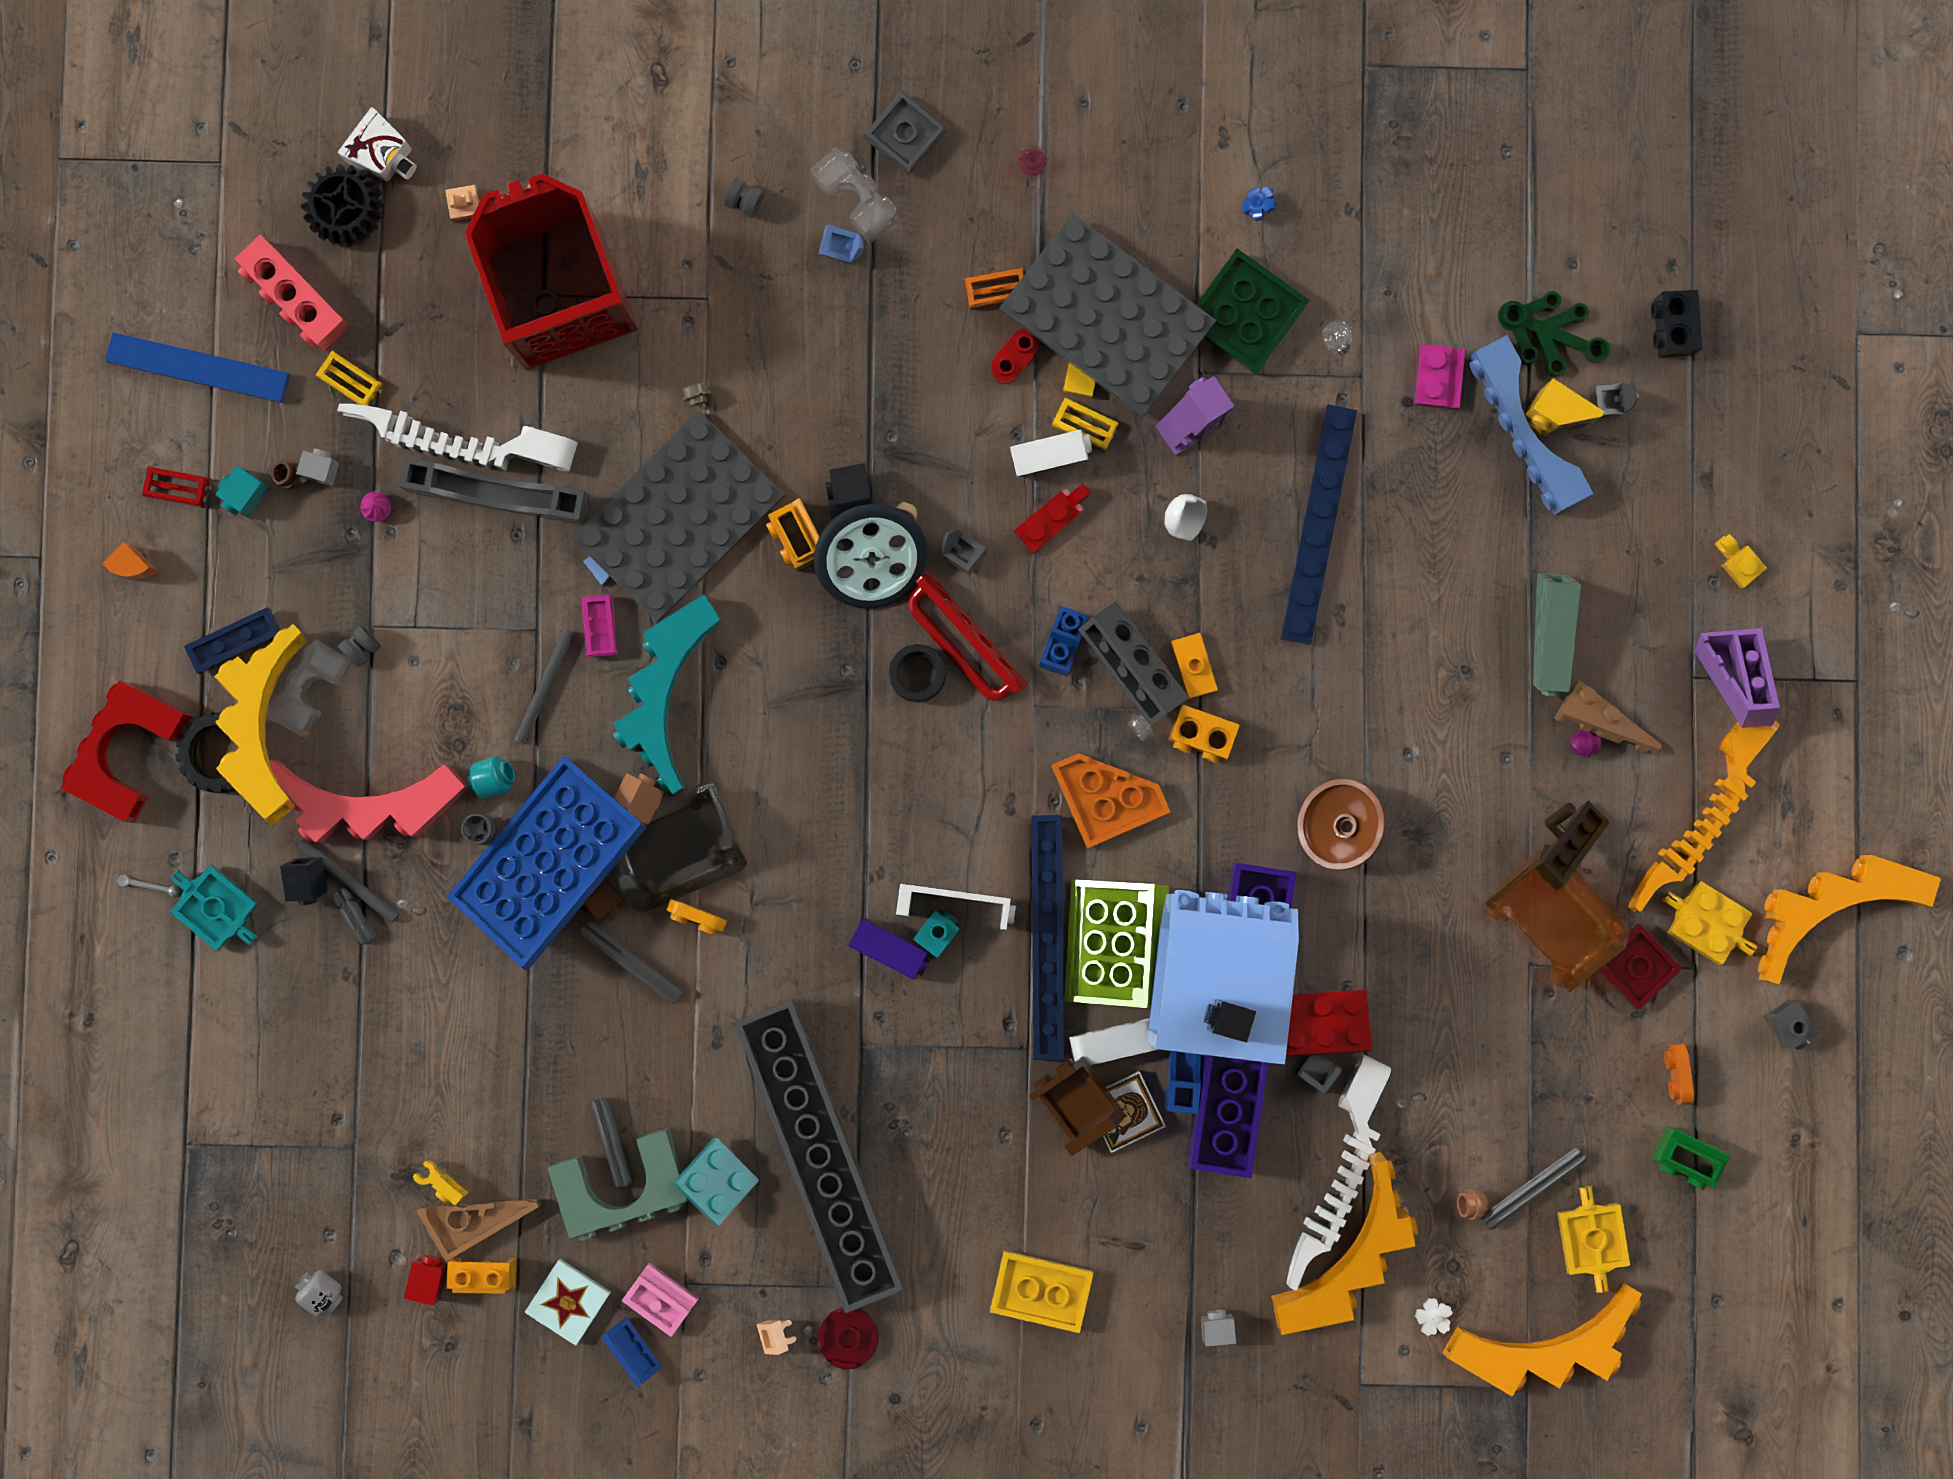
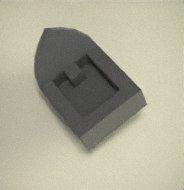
[1589,383,1639,416]
[941,530,988,576]

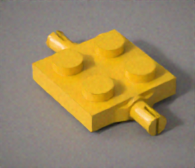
[1662,881,1757,965]
[1557,1186,1630,1293]

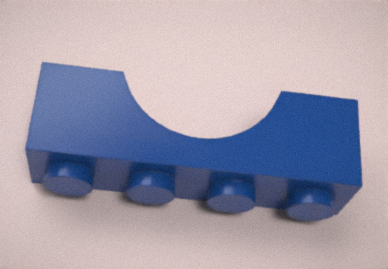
[1164,1051,1201,1114]

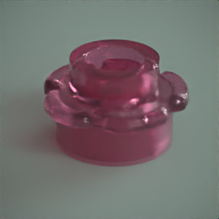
[1018,146,1047,175]

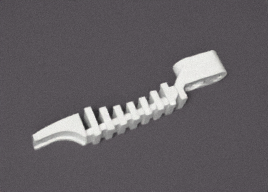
[337,404,578,472]
[1286,1054,1391,1291]

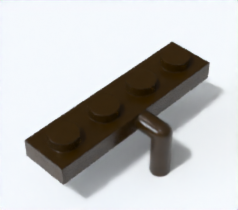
[1534,800,1609,891]

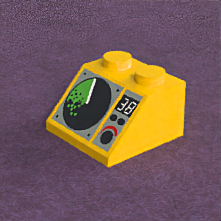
[1524,378,1605,436]

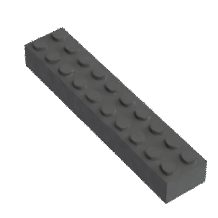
[734,999,904,1313]

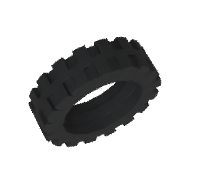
[175,712,235,793]

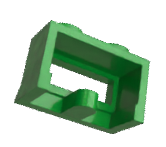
[1652,1126,1731,1190]

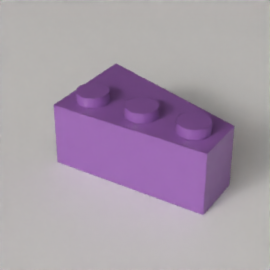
[1694,628,1780,728]

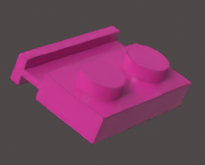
[1414,344,1465,410]

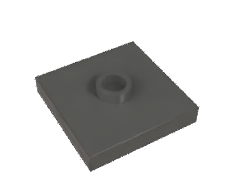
[863,90,947,176]

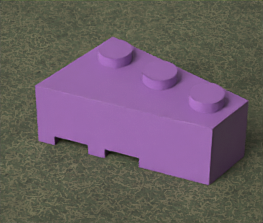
[1155,376,1235,456]

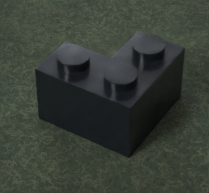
[825,463,878,551]

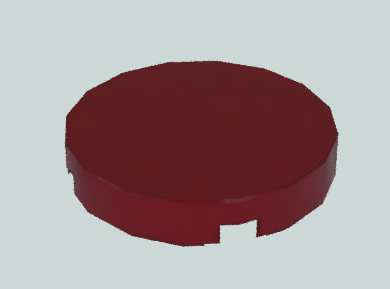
[818,1307,879,1370]

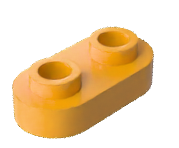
[666,899,728,935]

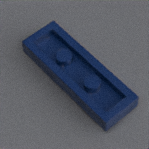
[184,607,280,674]

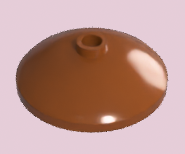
[1297,779,1386,870]

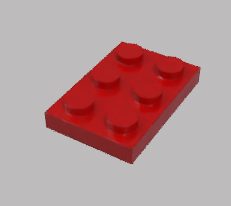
[1286,990,1373,1057]

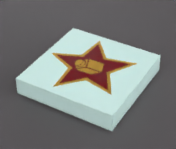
[525,1259,611,1346]

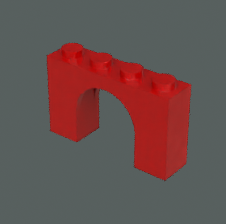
[60,680,192,823]

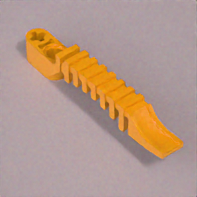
[1628,720,1780,912]

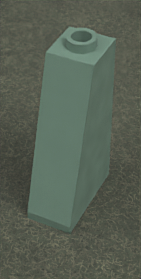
[1533,573,1581,696]

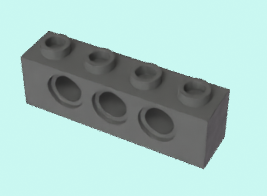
[1078,601,1189,726]

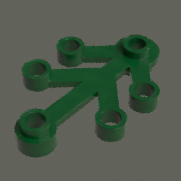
[1498,291,1610,377]

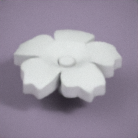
[1414,1298,1453,1336]

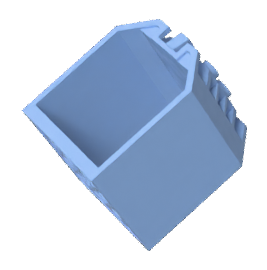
[1147,890,1299,1064]

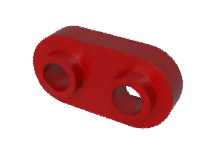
[991,329,1040,384]

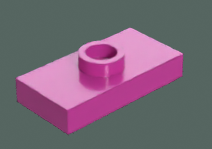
[581,594,618,658]

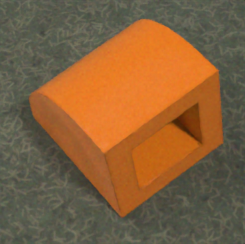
[102,542,159,580]

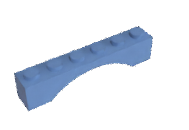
[1469,335,1594,515]

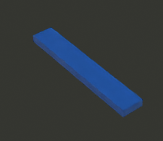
[105,332,290,403]

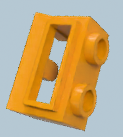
[766,498,820,571]
[447,1257,516,1294]

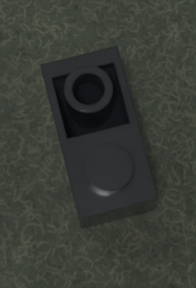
[1203,999,1256,1043]

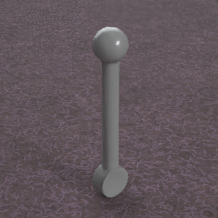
[117,875,180,897]

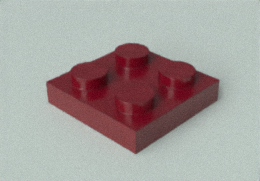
[1594,924,1683,1010]

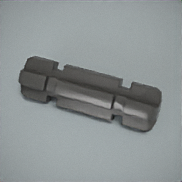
[332,888,376,945]

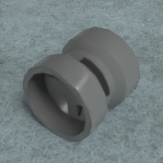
[725,178,765,218]
[338,625,381,667]
[461,814,497,845]

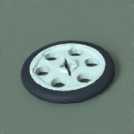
[814,504,928,609]

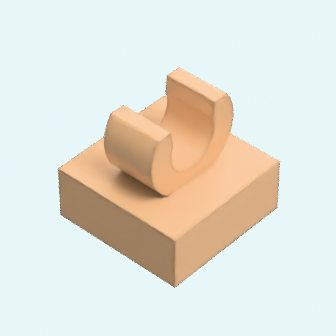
[445,185,479,222]
[757,1320,796,1355]

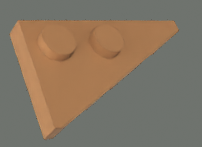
[1554,680,1663,755]
[417,1199,541,1262]

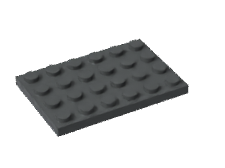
[999,213,1216,418]
[571,411,785,623]

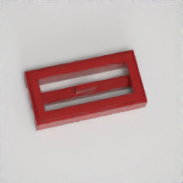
[142,466,210,508]

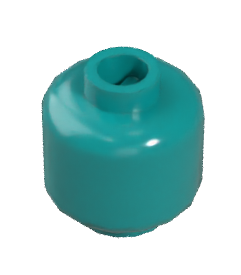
[467,756,515,800]

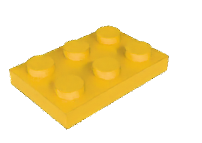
[990,1250,1094,1333]

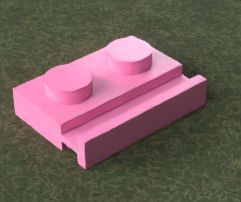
[622,1263,699,1337]

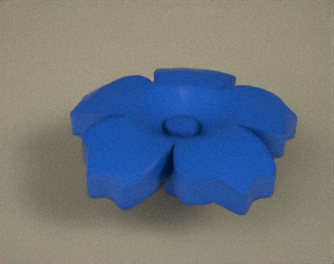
[1242,186,1277,222]

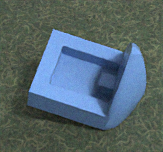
[818,225,864,263]

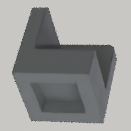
[1295,1055,1342,1095]

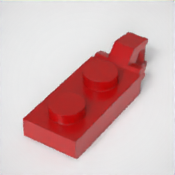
[1014,483,1091,554]

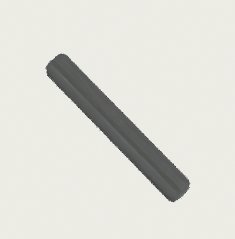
[580,921,683,1004]
[1481,1148,1587,1230]

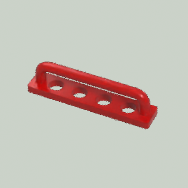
[908,572,1028,701]

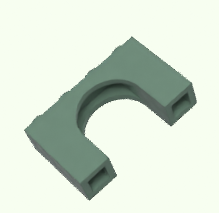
[548,1127,688,1241]

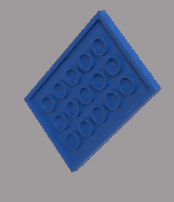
[447,756,647,971]

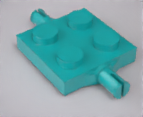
[170,865,259,951]

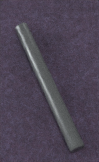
[514,629,574,744]
[297,839,399,923]

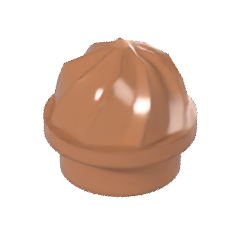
[1457,1189,1489,1220]

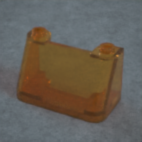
[1485,844,1629,992]

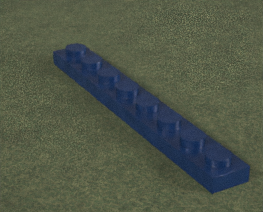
[1280,404,1357,645]
[1031,815,1064,1060]

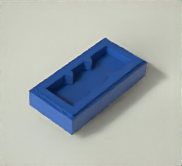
[601,1317,662,1387]

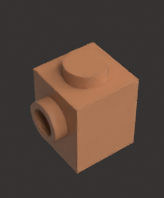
[614,773,664,824]

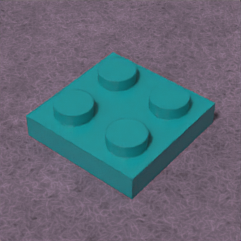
[672,1138,759,1226]

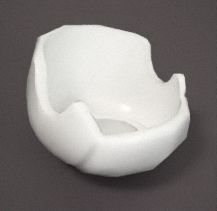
[1164,494,1207,541]

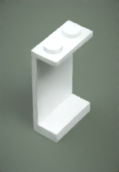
[896,884,1016,930]

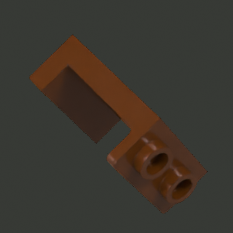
[1029,1056,1127,1156]

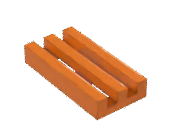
[964,268,1024,310]

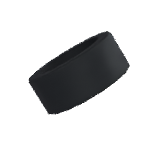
[889,644,946,703]

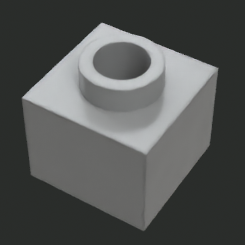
[296,449,339,487]
[1200,1310,1236,1347]

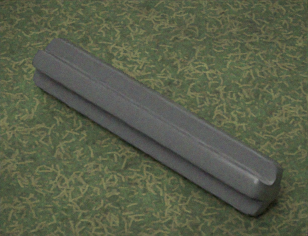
[592,1098,632,1188]

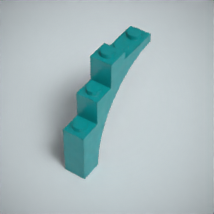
[613,595,723,795]

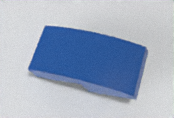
[1039,606,1089,677]

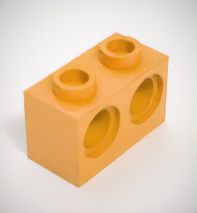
[1168,704,1240,764]

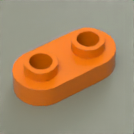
[1664,1043,1694,1105]

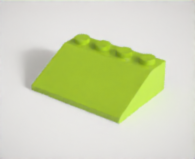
[1064,880,1169,1008]

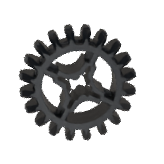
[301,164,384,247]

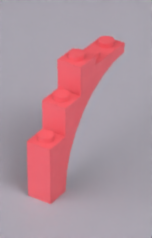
[270,759,469,843]

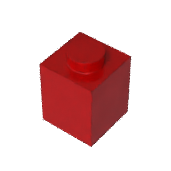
[404,1255,448,1306]

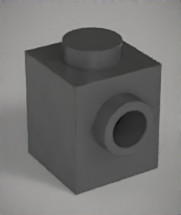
[1763,1000,1819,1050]

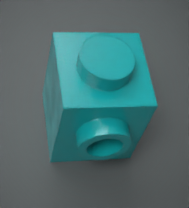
[215,466,270,517]
[913,909,960,958]

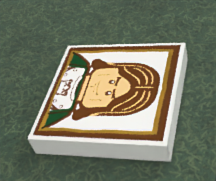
[1103,1071,1166,1153]

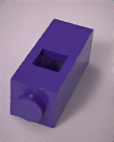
[848,919,930,980]

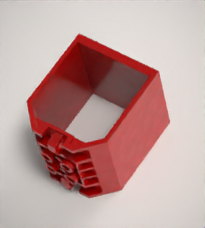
[464,173,638,370]

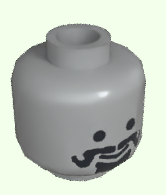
[295,1270,343,1317]

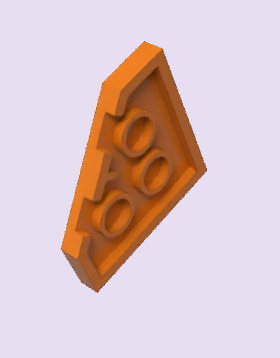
[1051,753,1171,849]

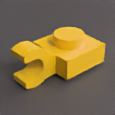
[1715,534,1767,588]
[413,1160,469,1206]

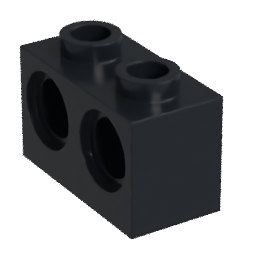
[1651,290,1702,357]

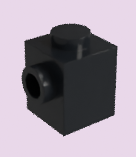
[280,857,328,905]

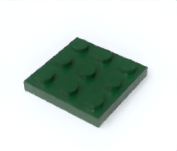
[1196,248,1310,375]

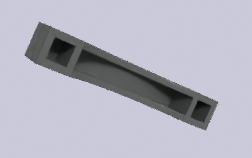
[399,457,590,525]

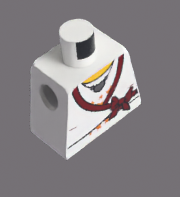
[337,107,417,182]

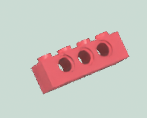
[234,234,350,351]

